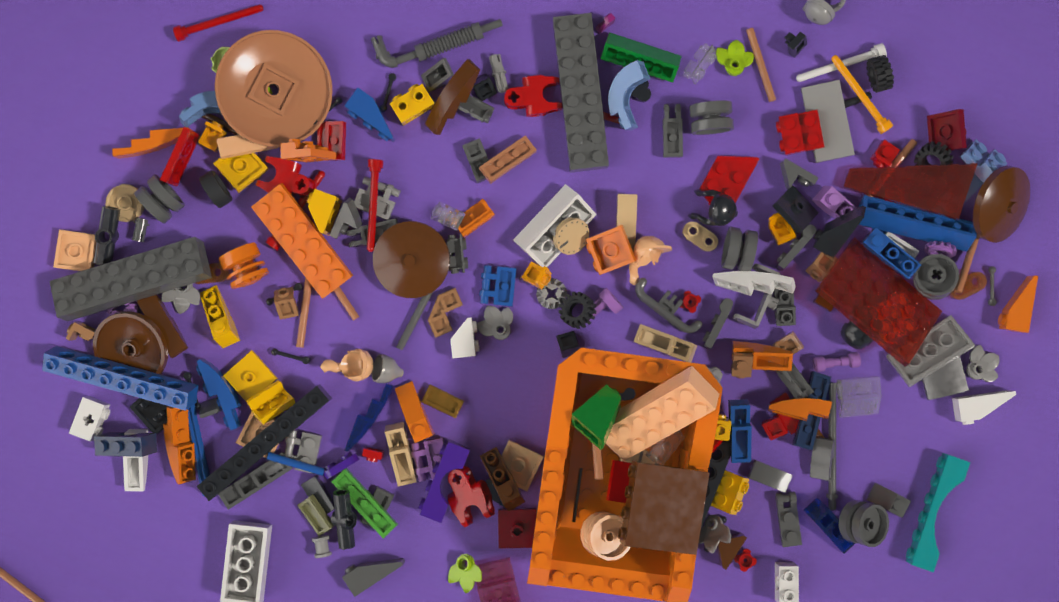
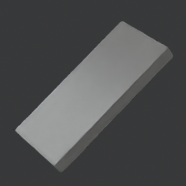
[801,80,855,163]
[886,315,975,387]

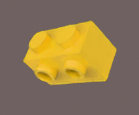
[390,84,435,126]

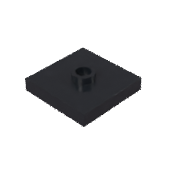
[772,185,819,234]

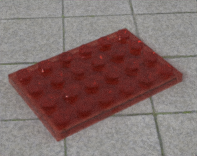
[815,237,942,367]

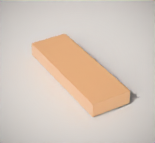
[216,135,278,159]

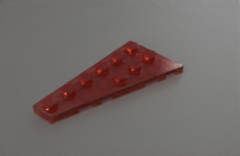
[843,163,978,220]

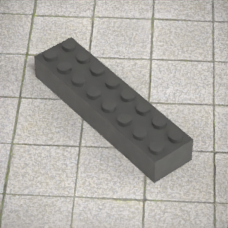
[553,13,609,173]
[49,237,212,322]

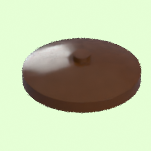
[973,166,1030,243]
[373,221,450,298]
[93,311,168,375]

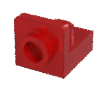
[870,139,900,170]

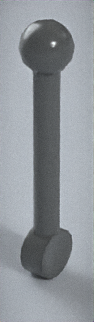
[988,266,997,306]

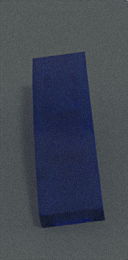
[344,383,395,452]

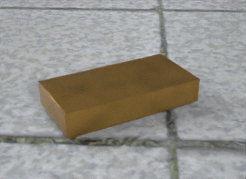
[421,384,464,418]

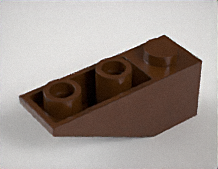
[480,447,525,511]

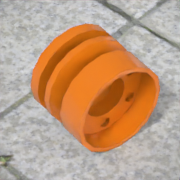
[218,242,269,289]

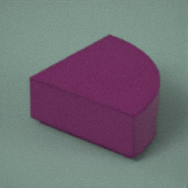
[595,13,615,34]

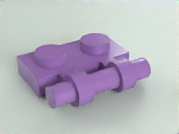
[411,437,450,482]

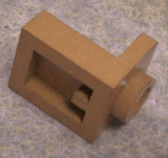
[805,251,839,282]
[274,287,299,320]
[66,322,96,341]

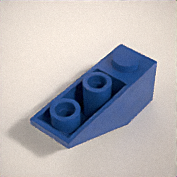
[345,88,395,142]
[859,228,921,280]

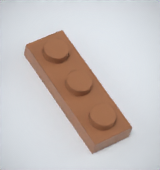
[479,135,537,184]

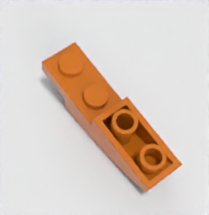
[163,406,196,485]

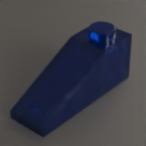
[804,497,856,554]

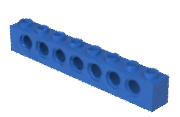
[42,346,199,411]

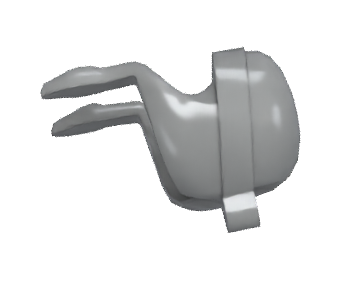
[803,0,846,25]

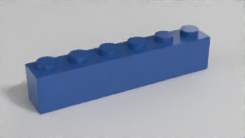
[857,195,977,252]

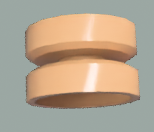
[581,512,630,561]

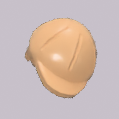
[629,236,672,285]
[320,349,374,381]

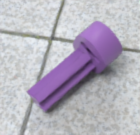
[579,288,623,321]

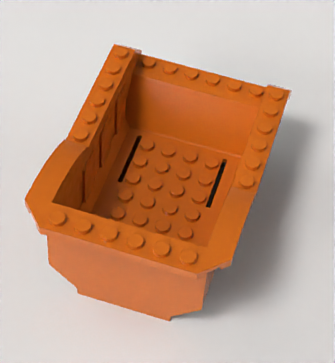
[527,347,723,602]

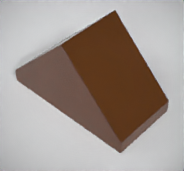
[717,533,747,570]

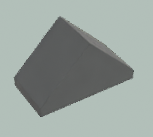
[421,58,454,92]

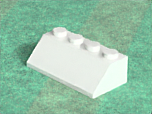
[513,184,596,267]

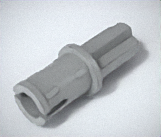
[489,54,508,93]

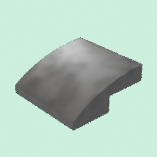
[922,356,969,400]

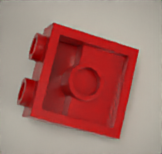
[776,109,825,156]

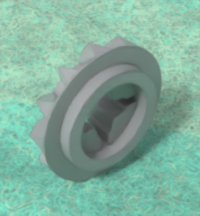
[536,279,567,309]

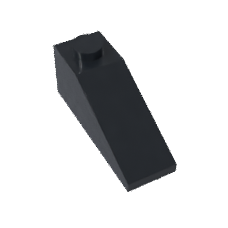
[813,205,866,258]

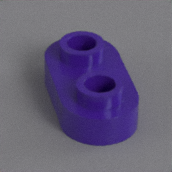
[323,452,360,479]

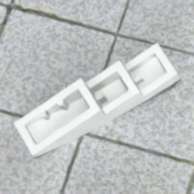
[712,271,796,296]

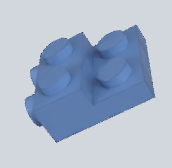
[960,139,1007,183]

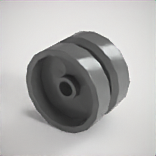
[689,100,734,135]
[134,174,185,224]
[721,227,758,271]
[913,254,959,300]
[839,500,889,547]

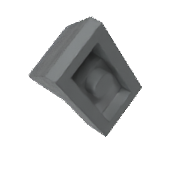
[780,158,818,189]
[330,198,363,239]
[866,483,911,518]

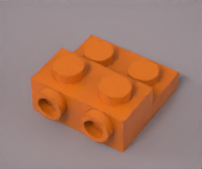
[280,139,336,163]
[586,225,636,275]

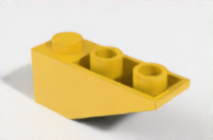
[200,285,240,348]

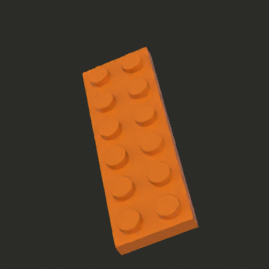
[251,183,354,299]

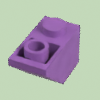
[812,186,856,219]

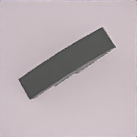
[218,452,293,510]

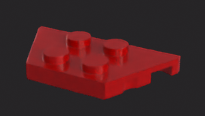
[699,156,759,206]

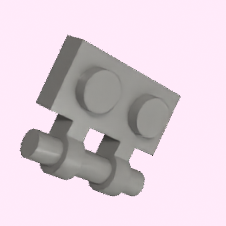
[354,176,401,220]
[283,430,322,474]

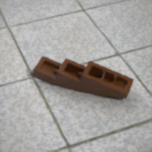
[425,59,480,135]
[137,295,188,358]

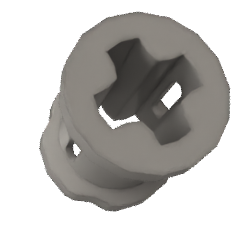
[312,535,332,558]

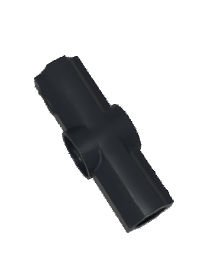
[93,206,121,265]
[331,489,357,550]

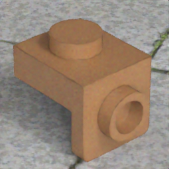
[772,331,804,354]
[731,352,753,378]

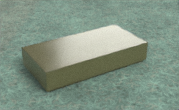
[297,494,334,536]

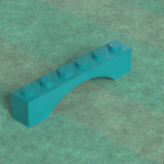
[906,453,971,572]

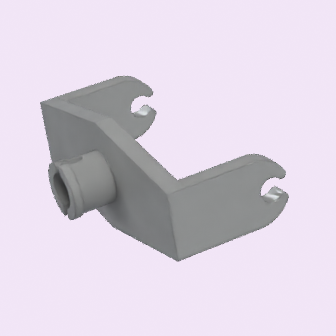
[733,264,780,329]

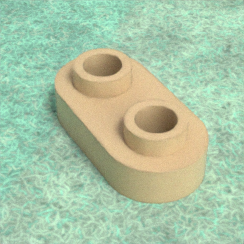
[682,222,718,252]

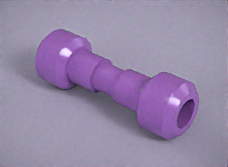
[813,352,861,372]

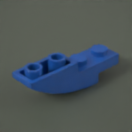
[196,359,242,430]

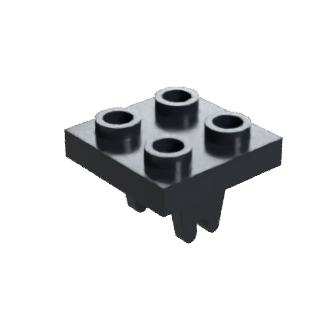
[130,398,169,435]

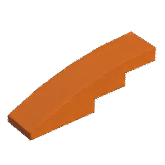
[112,127,193,159]

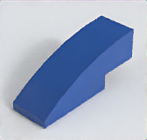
[728,399,752,463]

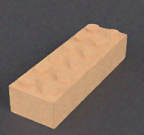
[606,366,719,461]

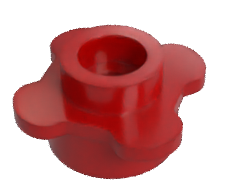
[680,291,701,313]
[734,548,757,572]

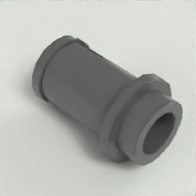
[132,218,150,242]

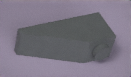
[342,558,405,597]

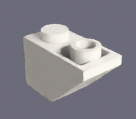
[450,317,479,358]

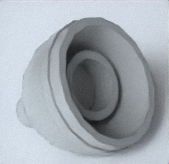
[372,354,404,383]

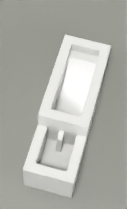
[123,429,148,491]

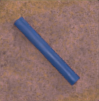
[266,452,325,476]

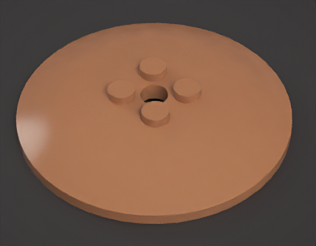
[215,30,332,147]

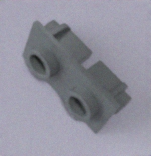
[458,95,495,123]
[446,234,468,274]
[776,362,814,399]

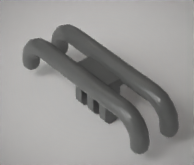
[635,278,702,333]

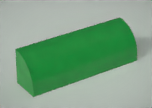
[601,32,681,83]

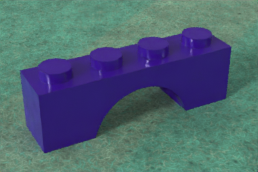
[418,440,470,523]

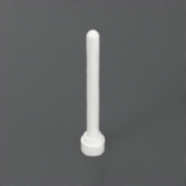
[796,43,887,82]

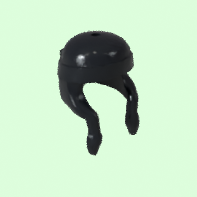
[688,190,738,226]
[841,297,878,349]

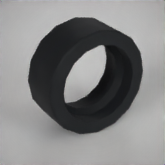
[199,170,232,208]

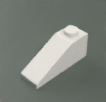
[952,390,1016,425]

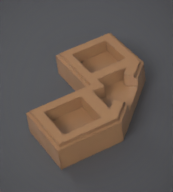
[428,288,463,338]

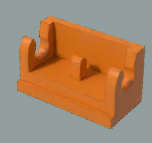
[452,199,495,238]

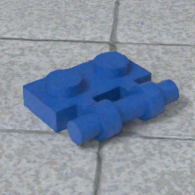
[479,265,516,307]

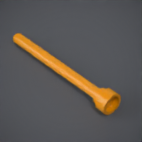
[831,55,893,134]

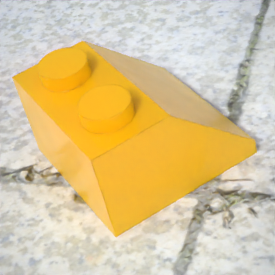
[307,189,342,236]

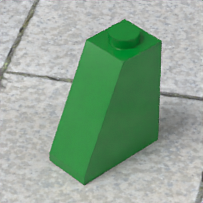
[572,384,621,450]

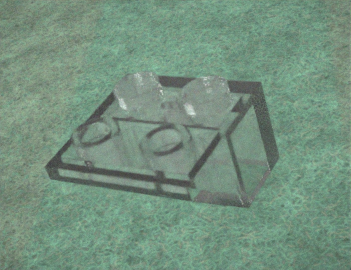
[836,376,882,418]

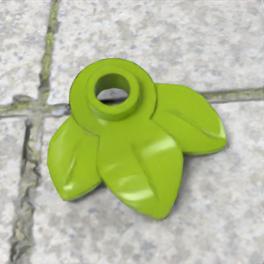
[716,40,754,76]
[448,554,482,593]

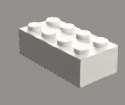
[220,520,272,602]

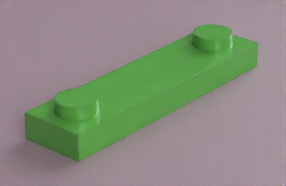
[332,468,398,538]

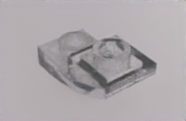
[431,202,465,231]

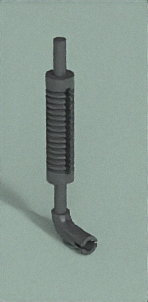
[371,19,503,68]

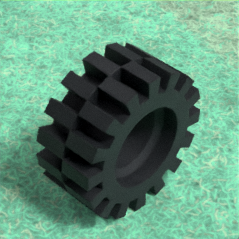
[866,55,894,93]
[914,141,953,179]
[559,292,597,329]

